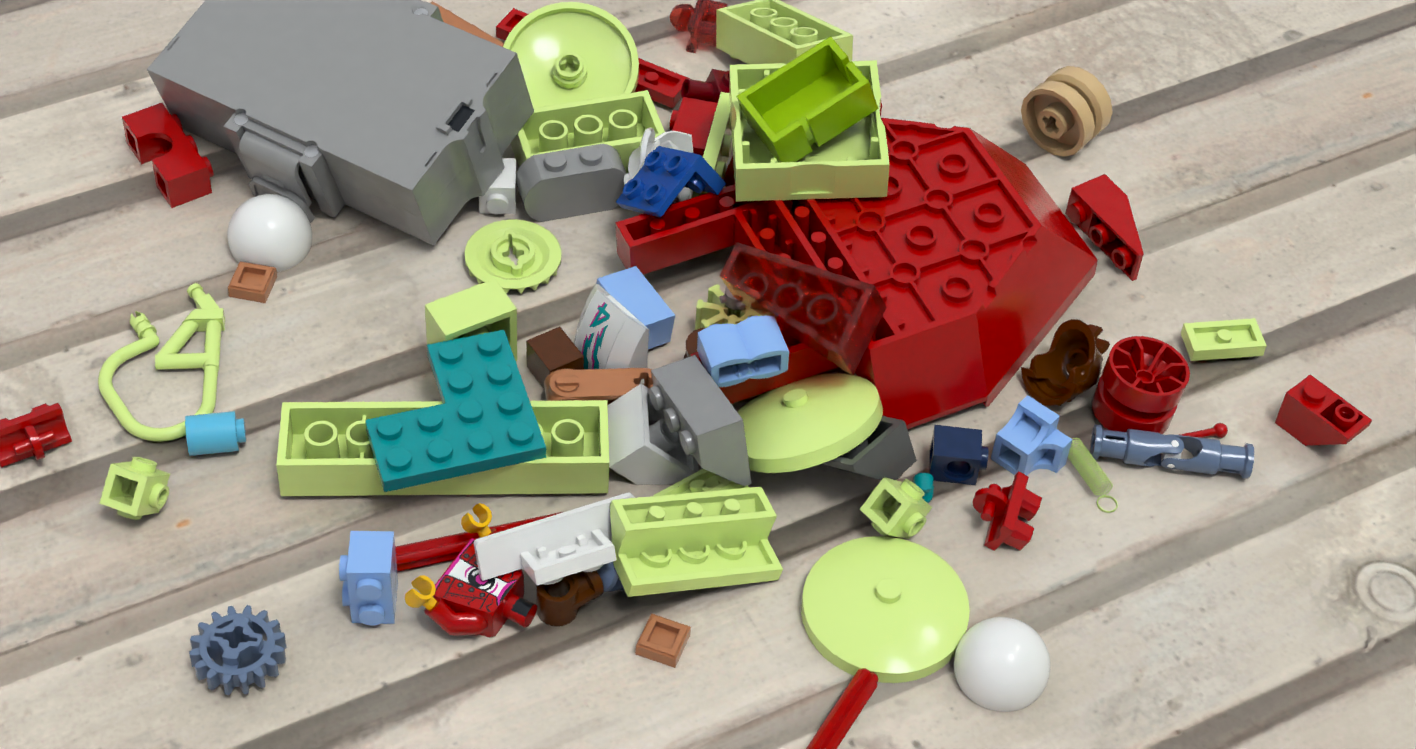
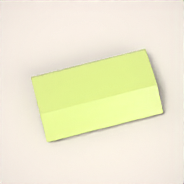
[610,487,783,597]

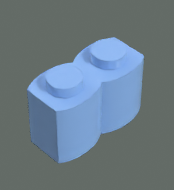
[697,315,789,387]

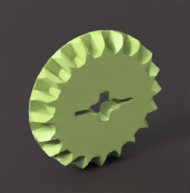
[465,219,561,294]

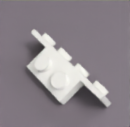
[473,492,635,585]

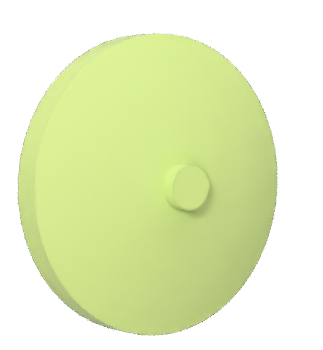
[503,2,639,108]
[737,373,883,473]
[801,536,970,683]

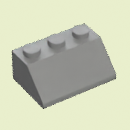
[649,355,752,486]

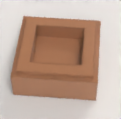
[228,261,277,303]
[635,613,691,668]

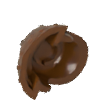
[1021,319,1110,406]

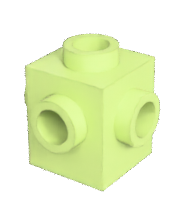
[99,457,170,520]
[860,478,933,539]

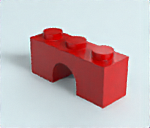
[122,103,214,208]

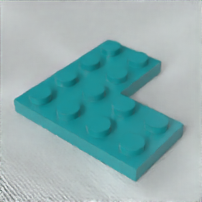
[365,330,546,492]

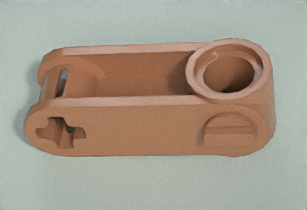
[544,368,653,405]

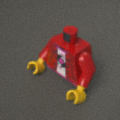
[405,503,537,638]

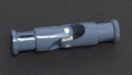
[1090,424,1254,479]

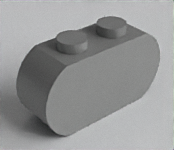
[516,144,627,222]

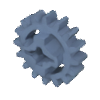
[189,605,287,695]

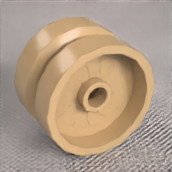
[1021,66,1113,157]

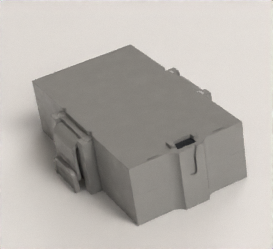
[147,0,534,246]

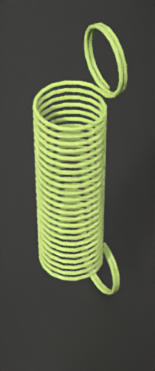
[1068,438,1118,513]

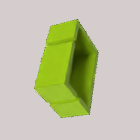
[736,36,879,162]

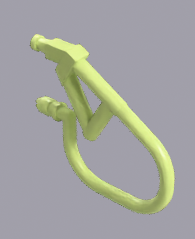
[98,283,225,442]

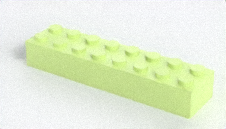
[276,400,609,496]

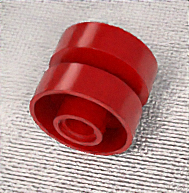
[1092,336,1190,434]

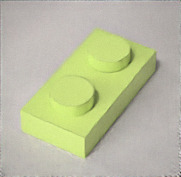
[1181,318,1267,361]

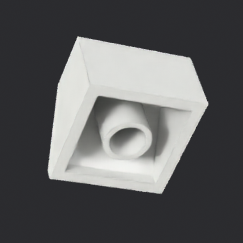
[607,384,699,485]

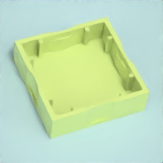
[729,60,890,201]

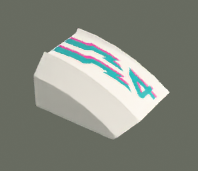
[574,284,649,384]

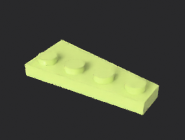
[692,92,732,198]

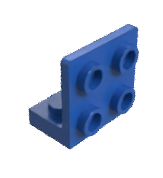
[616,146,726,217]

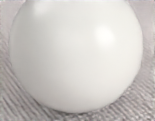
[227,194,312,272]
[954,617,1050,712]

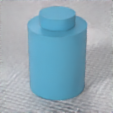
[185,411,246,456]

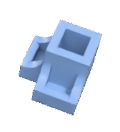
[991,395,1073,475]

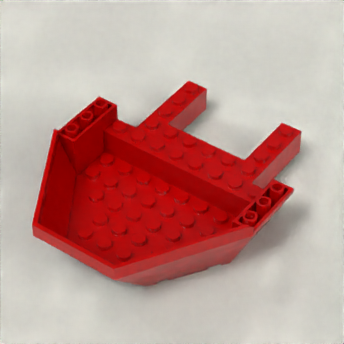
[615,118,1098,429]

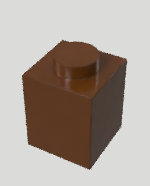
[526,327,584,390]

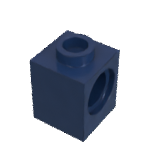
[929,425,989,485]

